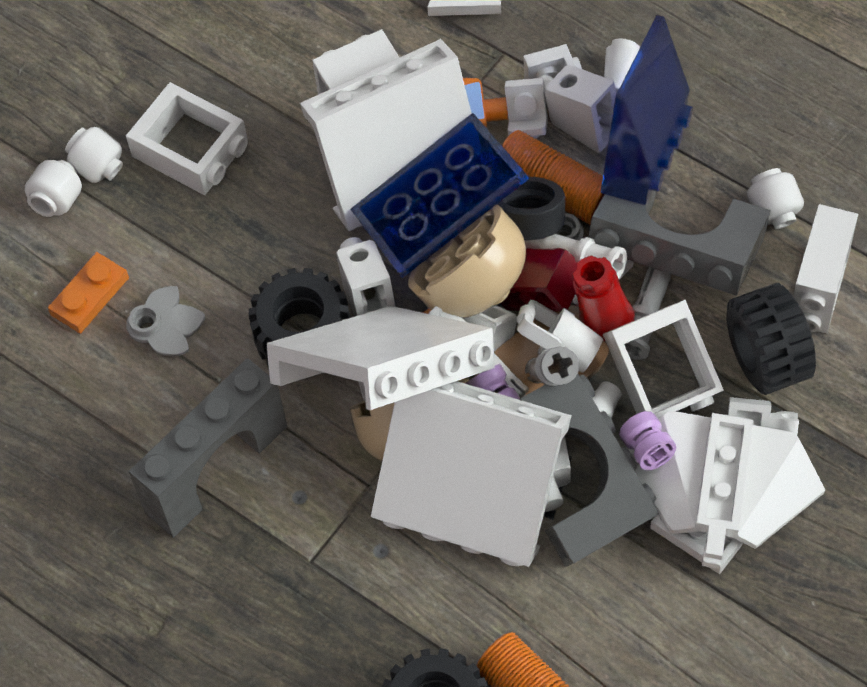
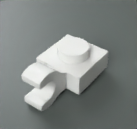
[728,397,799,436]

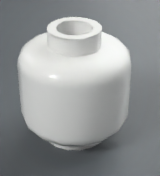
[65,127,123,183]
[25,160,82,217]
[747,168,804,229]

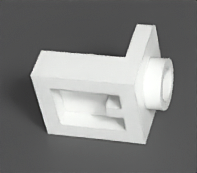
[524,44,582,79]
[504,78,548,139]

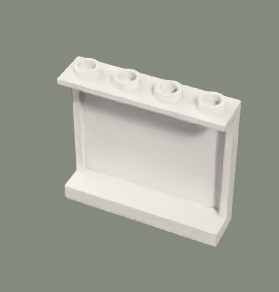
[300,39,485,231]
[267,306,495,410]
[371,381,572,567]

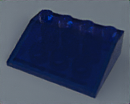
[600,15,693,205]
[350,113,530,278]

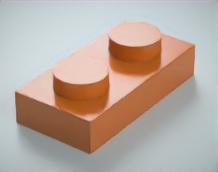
[48,252,129,334]

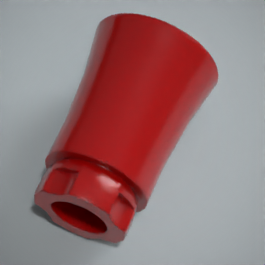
[573,255,635,341]

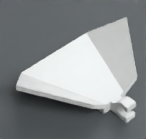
[627,411,825,569]

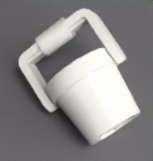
[517,300,603,373]

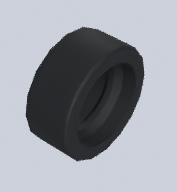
[490,176,565,241]

